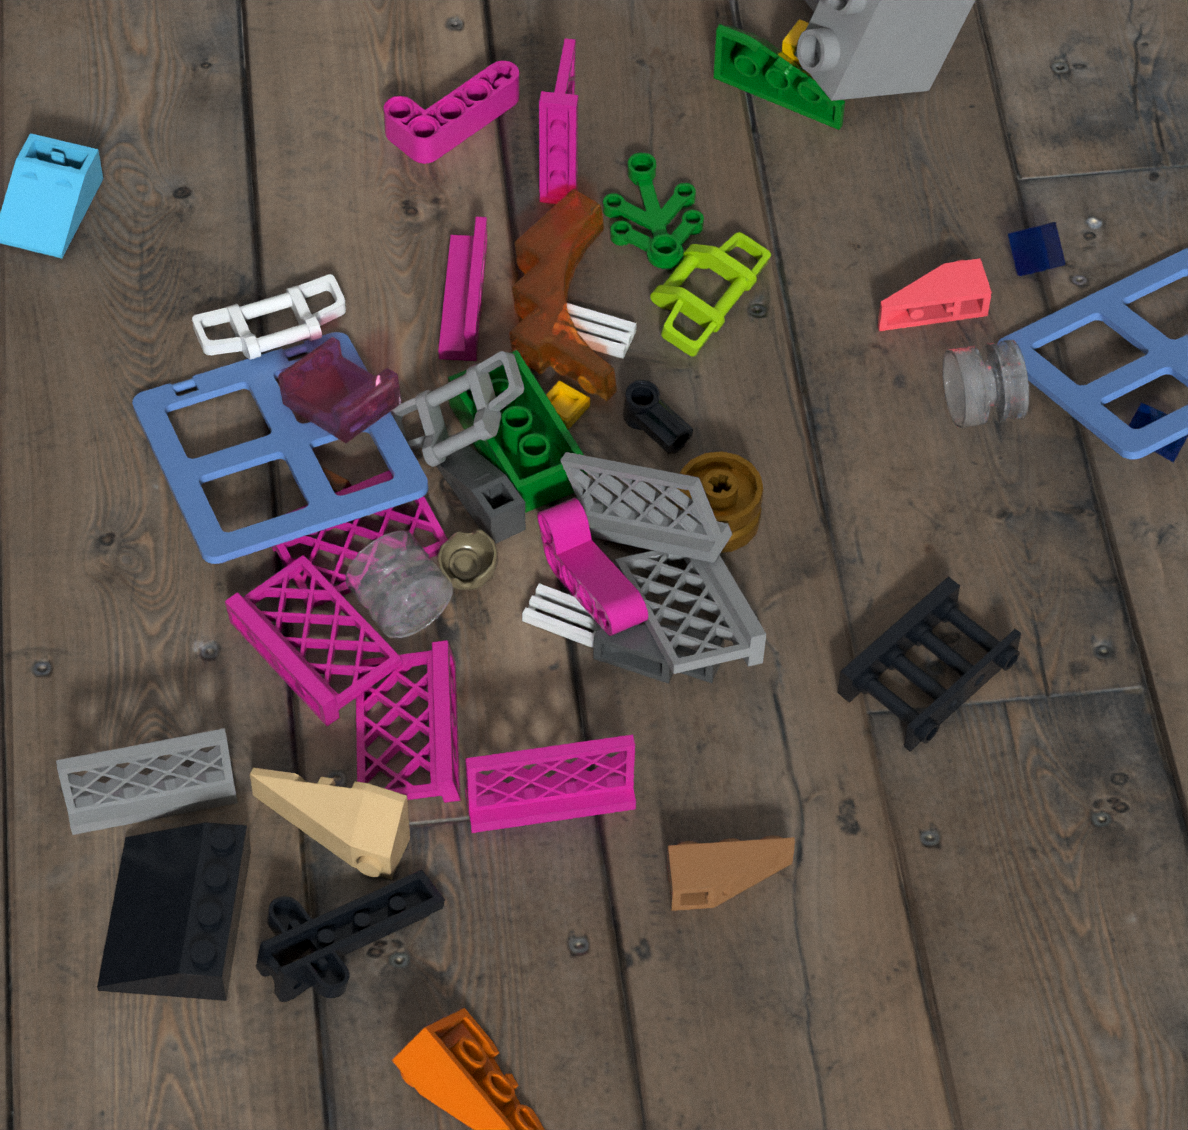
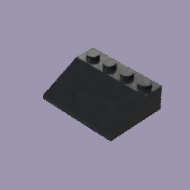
[97,822,251,1001]

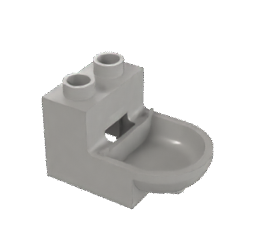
[794,0,975,101]

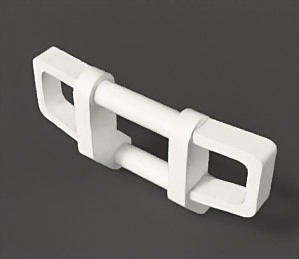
[192,274,346,360]

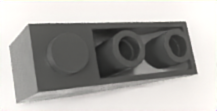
[436,445,526,544]

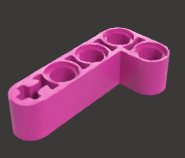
[383,61,520,164]
[537,498,648,636]

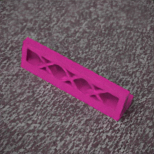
[438,217,488,361]

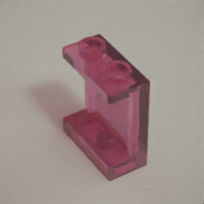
[278,337,402,443]

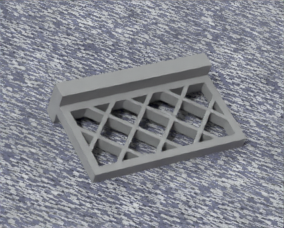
[560,452,733,563]
[615,551,766,674]
[56,728,238,835]

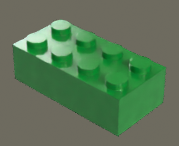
[448,350,587,513]

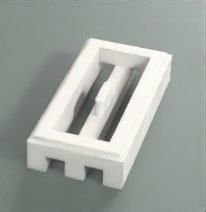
[553,303,637,359]
[522,583,602,648]

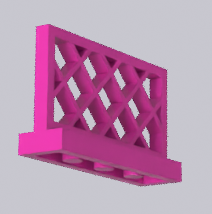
[539,38,578,206]
[271,470,448,608]
[225,555,402,726]
[355,640,461,803]
[465,734,636,833]

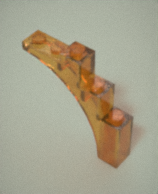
[509,189,617,401]

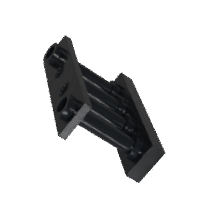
[837,576,1021,752]

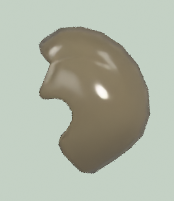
[437,529,498,590]

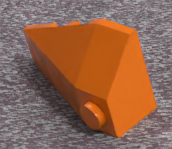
[392,1008,545,1130]

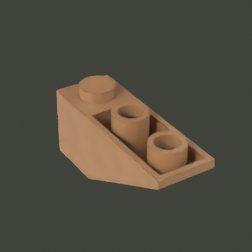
[667,835,795,911]

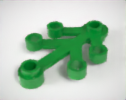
[603,153,704,269]

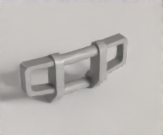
[389,351,524,467]

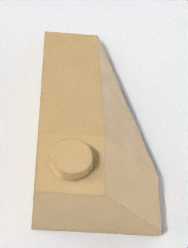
[250,768,410,880]

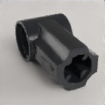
[623,380,693,454]

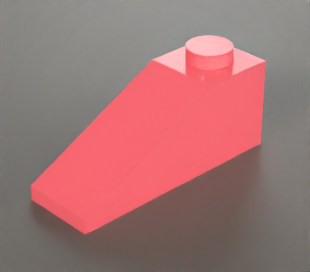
[877,258,992,331]

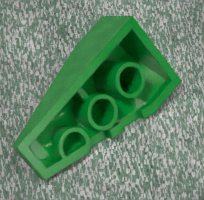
[714,24,845,130]

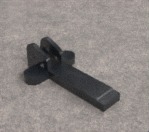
[256,869,445,1002]

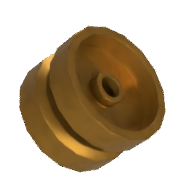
[675,451,763,553]

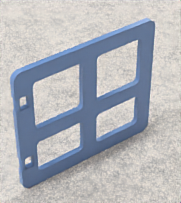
[997,248,1188,459]
[132,332,429,564]

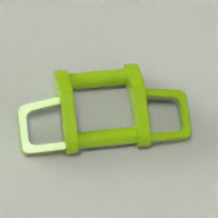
[650,232,771,357]

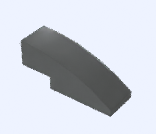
[593,625,725,684]

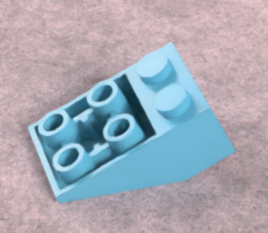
[0,133,103,258]

